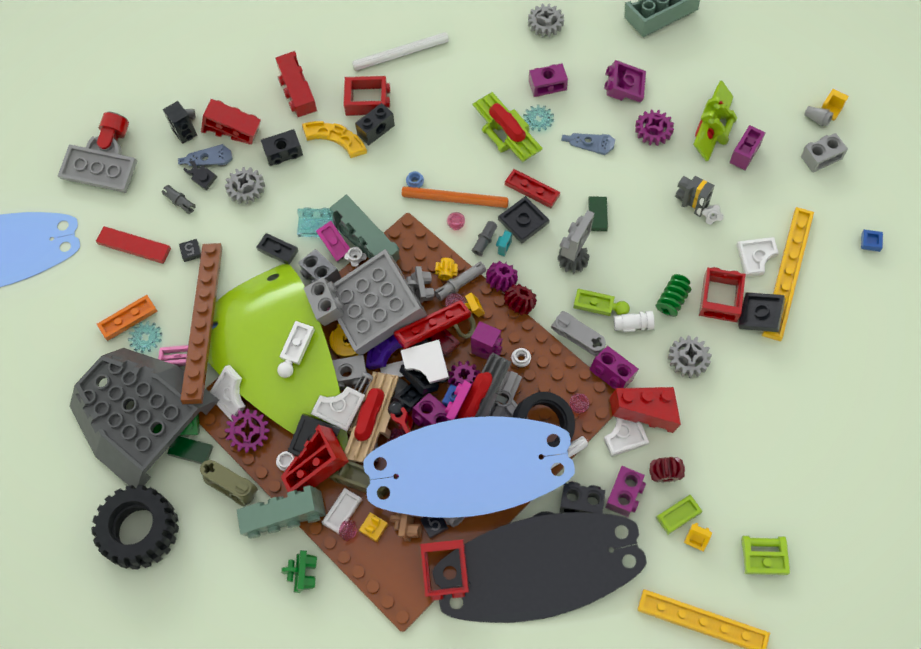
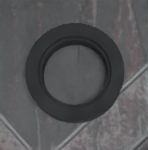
[512,392,575,455]

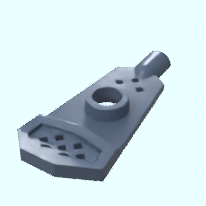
[561,133,615,155]
[178,144,232,166]

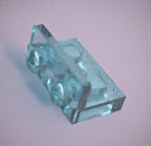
[297,207,334,237]

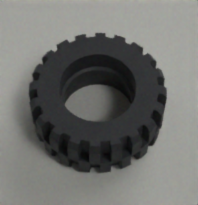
[91,485,179,570]

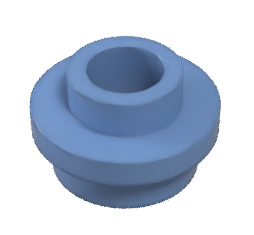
[406,171,424,188]

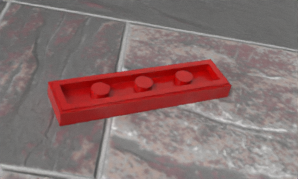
[96,226,171,264]
[394,300,471,349]

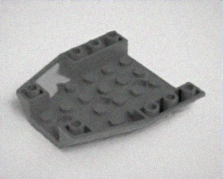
[70,348,219,488]

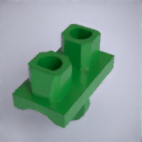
[281,550,317,593]

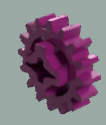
[635,109,674,146]
[225,409,269,453]

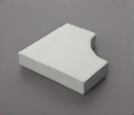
[736,237,779,277]
[401,340,449,384]
[210,365,246,421]
[311,386,365,431]
[604,417,649,457]

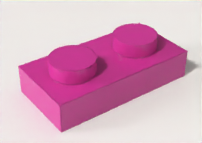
[316,221,350,262]
[445,380,472,420]

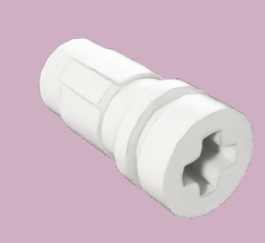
[614,311,654,332]

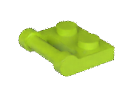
[741,536,790,575]

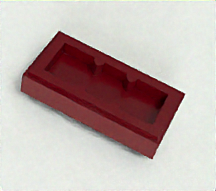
[427,329,460,357]

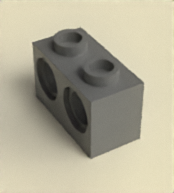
[298,249,341,283]

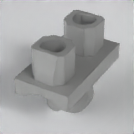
[406,266,435,305]

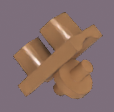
[389,513,423,541]

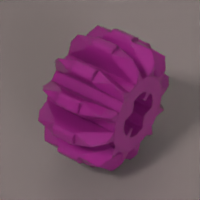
[486,261,518,293]
[448,360,480,387]

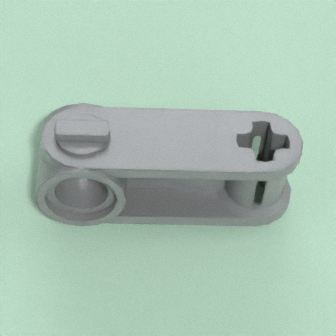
[551,311,606,356]

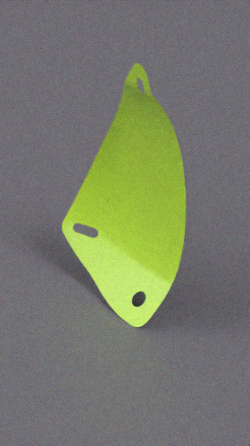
[208,264,348,451]

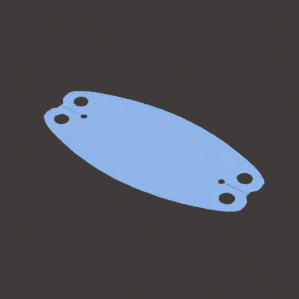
[0,212,80,287]
[364,416,575,518]

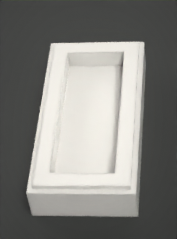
[322,488,362,535]

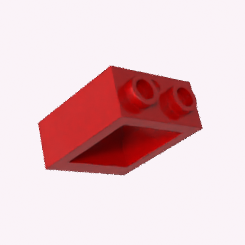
[344,76,390,116]
[699,267,746,323]
[420,539,469,601]

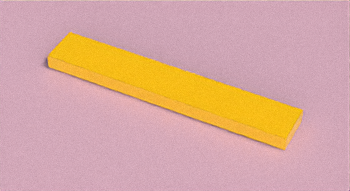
[637,589,770,649]

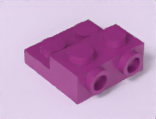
[604,60,646,103]

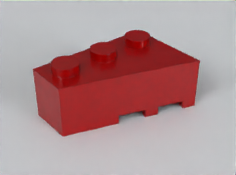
[275,51,317,117]
[201,99,261,145]
[610,387,681,433]
[281,425,349,492]

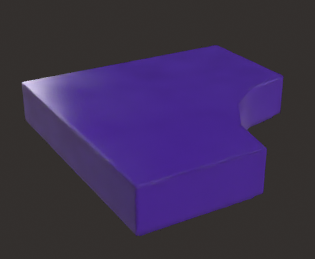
[366,334,402,370]

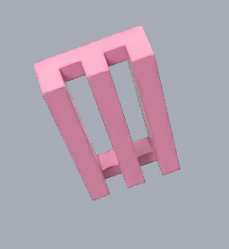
[158,345,188,366]

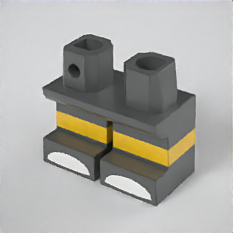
[675,176,715,217]

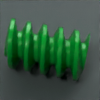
[655,274,692,317]

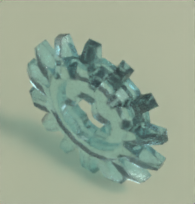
[523,105,554,132]
[128,321,163,353]

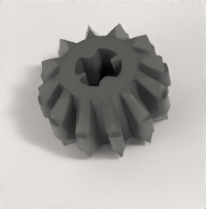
[557,248,590,274]

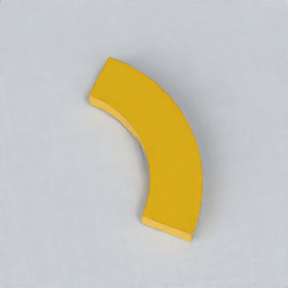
[302,121,367,158]

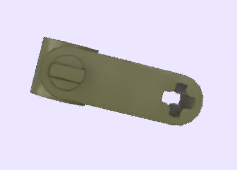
[200,460,258,507]
[329,461,390,498]

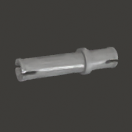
[434,262,487,301]

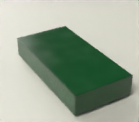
[588,196,608,231]
[167,436,213,464]

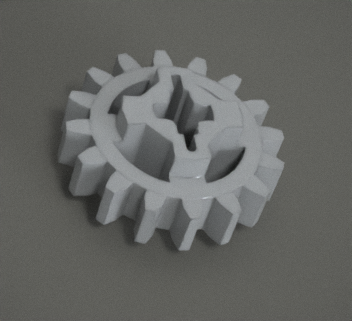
[528,4,564,37]
[225,167,265,204]
[668,336,712,378]

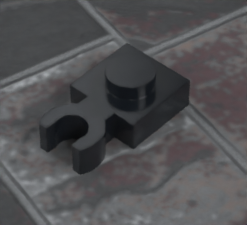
[183,160,217,191]

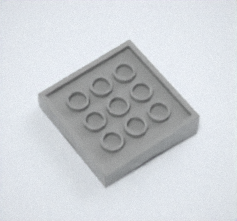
[322,249,428,355]

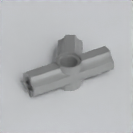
[489,371,528,419]

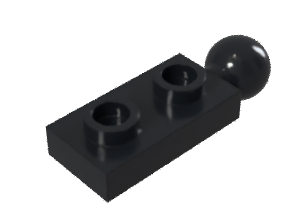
[388,384,427,417]

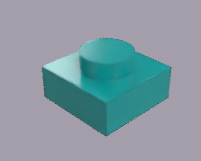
[496,230,512,257]

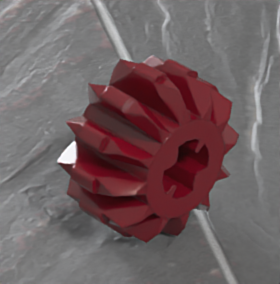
[504,284,537,315]
[649,457,685,483]

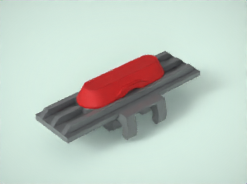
[457,353,512,419]

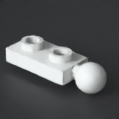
[277,321,315,378]

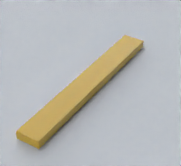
[762,207,814,342]

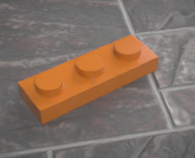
[97,295,158,341]

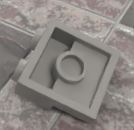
[560,210,594,261]

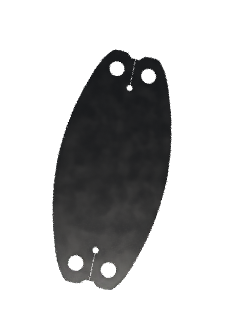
[433,512,647,623]

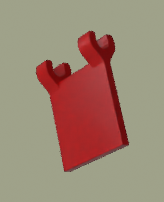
[390,407,414,434]

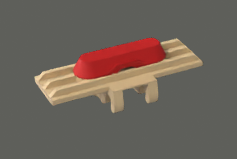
[344,371,399,463]

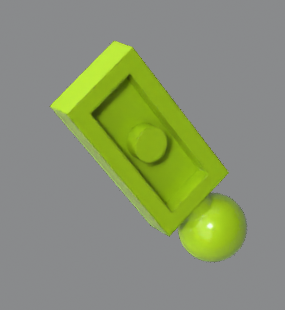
[573,289,630,316]

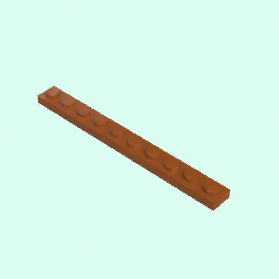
[181,243,222,404]

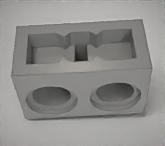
[801,133,848,172]
[304,277,344,326]

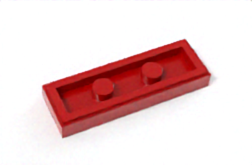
[504,169,560,208]

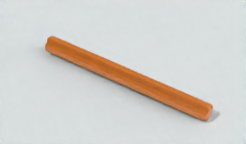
[402,186,509,208]

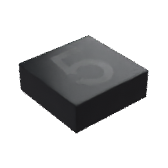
[179,239,201,262]
[420,517,448,539]

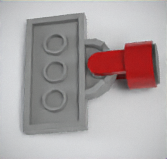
[58,112,137,193]

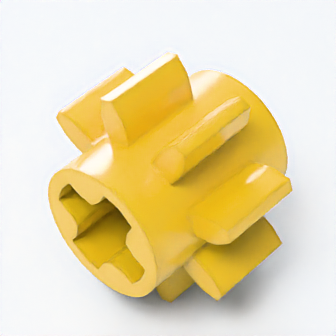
[435,258,458,281]

